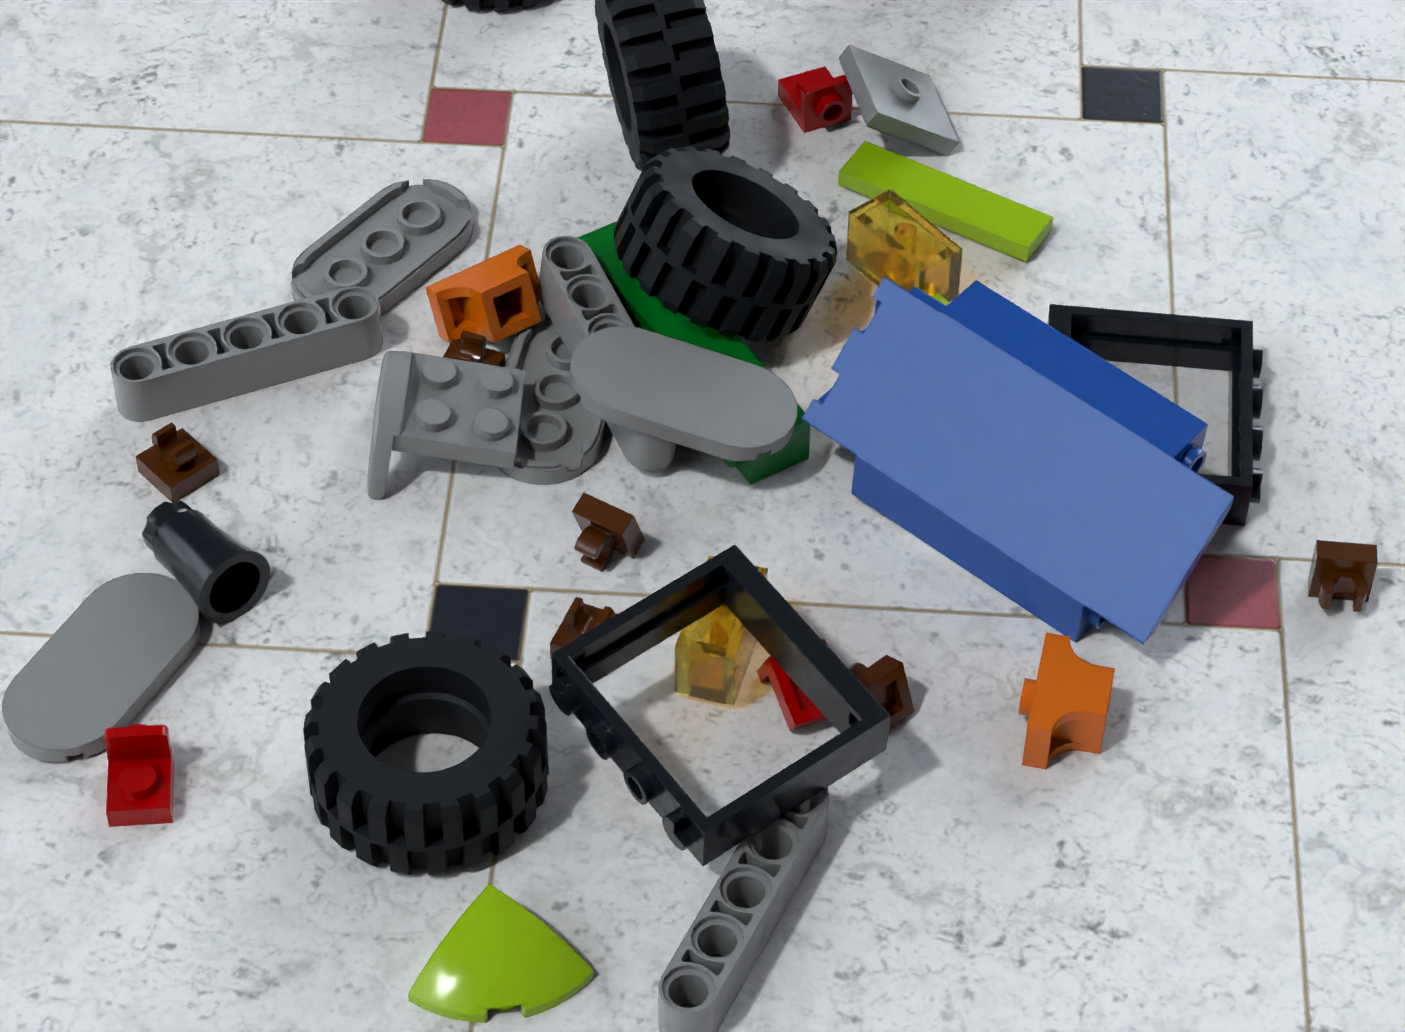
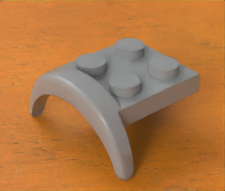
[367,350,526,500]

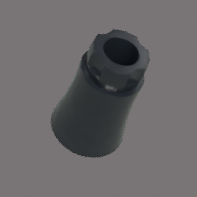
[142,500,270,624]

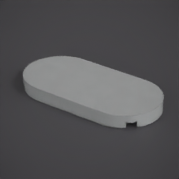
[291,179,474,316]
[497,313,608,485]
[569,326,797,461]
[2,573,200,763]

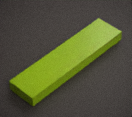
[838,141,1053,262]

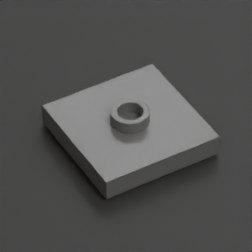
[839,45,960,155]

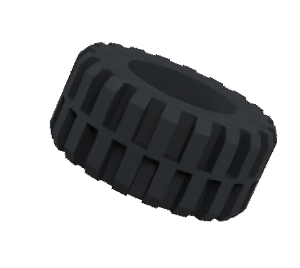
[594,0,730,171]
[613,146,837,342]
[303,631,549,876]

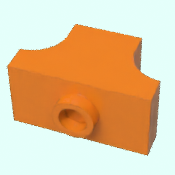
[425,245,542,343]
[1019,632,1115,770]

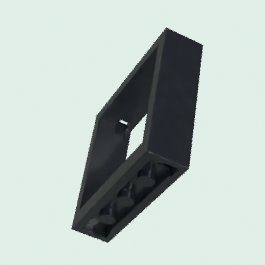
[1047,304,1263,526]
[549,545,891,866]

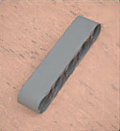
[537,236,676,471]
[110,286,383,422]
[658,787,829,1032]

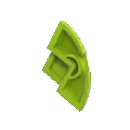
[408,883,594,1023]

